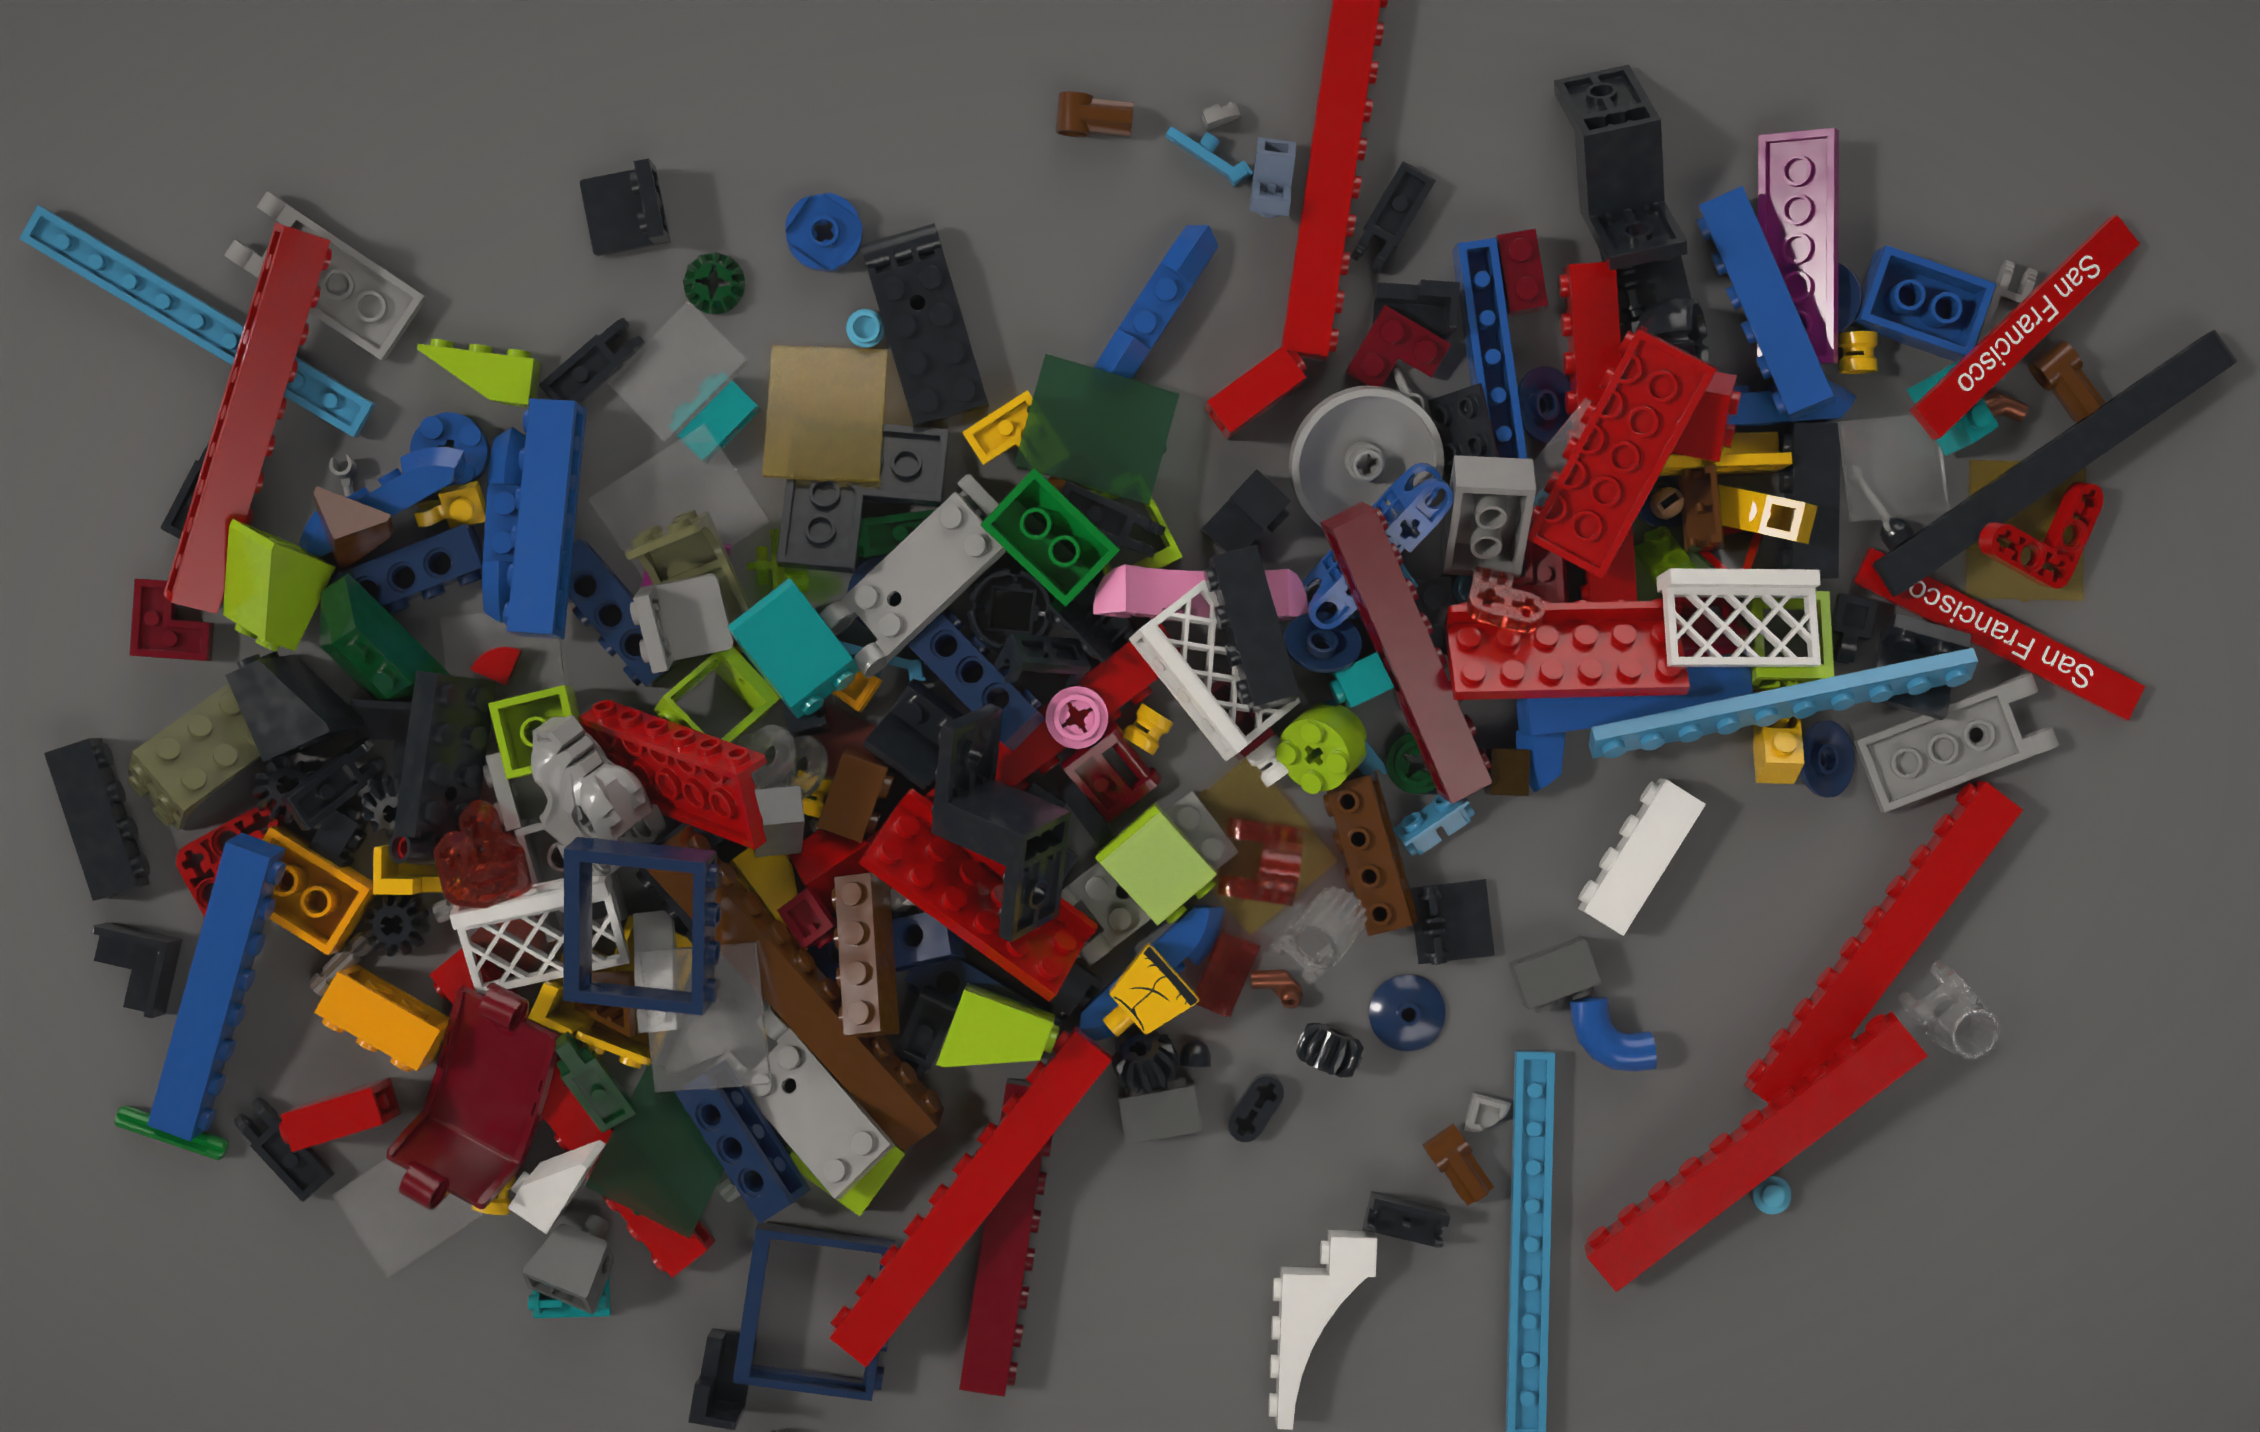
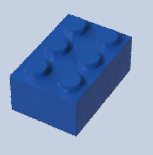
[1851,245,1996,362]

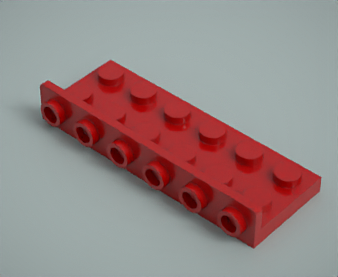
[1527,326,1718,579]
[1443,598,1690,700]
[578,700,767,850]
[858,789,1098,1002]

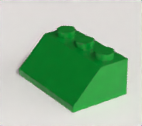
[980,467,1120,607]

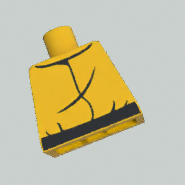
[1102,942,1199,1037]

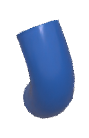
[1570,997,1657,1072]

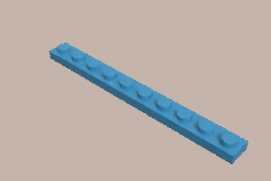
[19,205,377,438]
[1588,648,1978,759]
[1505,1050,1555,1432]

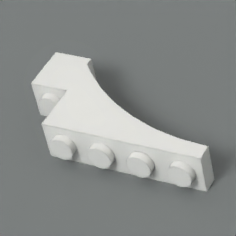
[1269,1230,1377,1430]

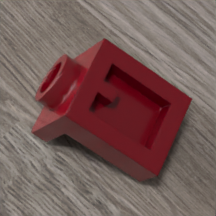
[777,887,837,949]

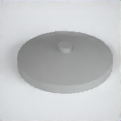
[1289,385,1444,527]

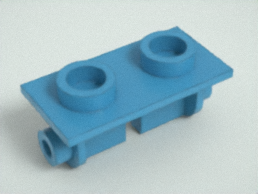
[1393,794,1475,857]

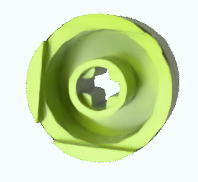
[1275,702,1367,794]

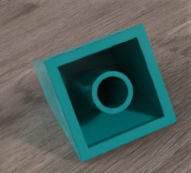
[727,578,859,719]

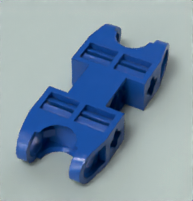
[1302,463,1454,629]

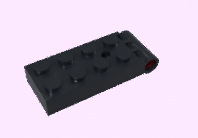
[861,223,989,427]
[389,671,497,867]

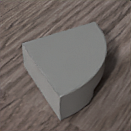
[1201,102,1242,132]
[1463,1092,1511,1132]

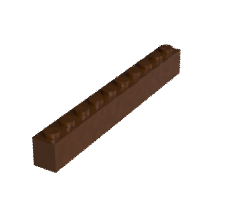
[647,825,944,1151]

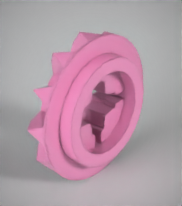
[1046,686,1108,749]

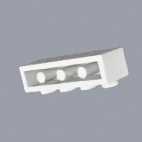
[1578,778,1706,936]

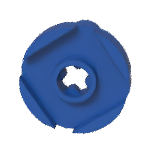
[785,193,863,272]
[410,412,490,487]

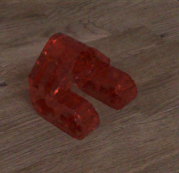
[1466,565,1545,633]
[434,800,532,908]
[1217,817,1304,907]

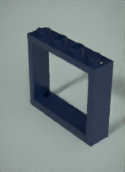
[563,837,722,1016]
[733,1222,895,1401]

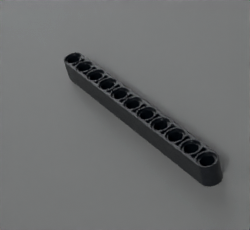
[1871,329,2237,597]

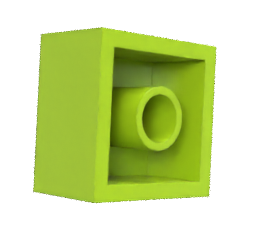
[488,685,580,780]

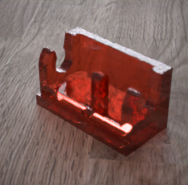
[1195,929,1261,1017]

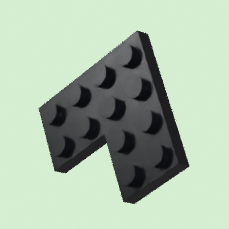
[776,416,949,574]

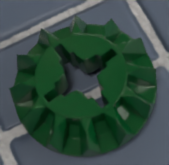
[683,252,745,315]
[1386,733,1436,794]

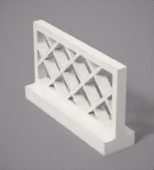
[1656,568,1821,667]
[1129,580,1301,761]
[449,875,631,995]

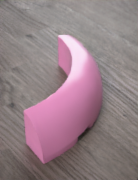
[1093,564,1308,622]

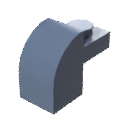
[1249,137,1296,218]

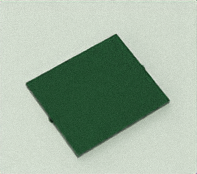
[1014,354,1179,505]
[584,1061,725,1239]

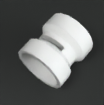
[1246,734,1289,788]

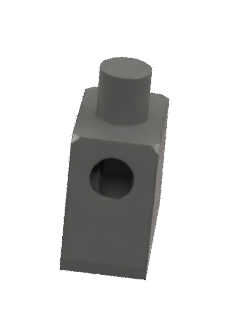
[521,1214,614,1314]

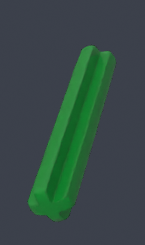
[114,1105,229,1160]

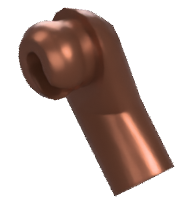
[1983,392,2029,422]
[1250,969,1303,1009]

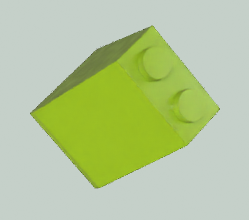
[223,519,336,652]
[1095,802,1217,925]
[936,982,1059,1067]

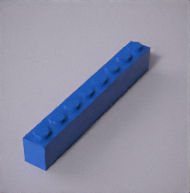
[147,833,286,1141]

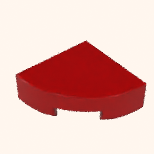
[470,647,523,685]

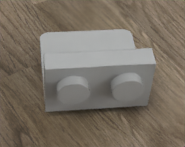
[630,573,734,674]
[483,752,548,831]

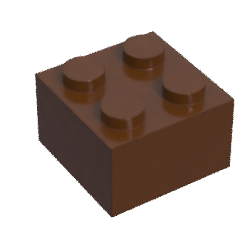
[817,747,896,843]

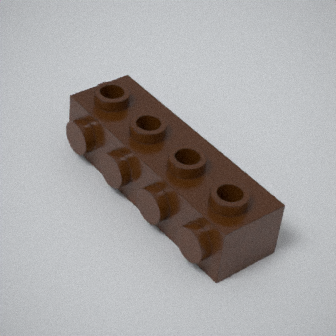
[1323,771,1419,936]
[831,872,899,1038]

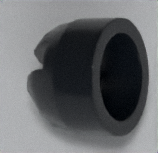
[1180,1040,1211,1067]

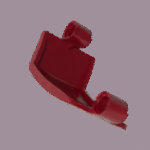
[386,982,559,1210]

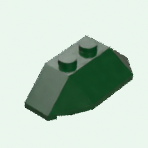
[319,573,451,702]

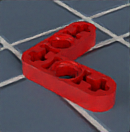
[1979,481,2104,589]
[176,807,283,917]

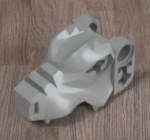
[531,715,666,876]

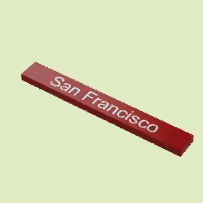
[1909,214,2140,440]
[1851,548,2146,721]

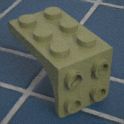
[624,509,751,624]
[127,683,261,830]

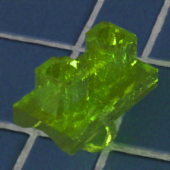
[1635,525,1698,587]
[746,529,810,593]

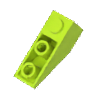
[417,339,541,408]

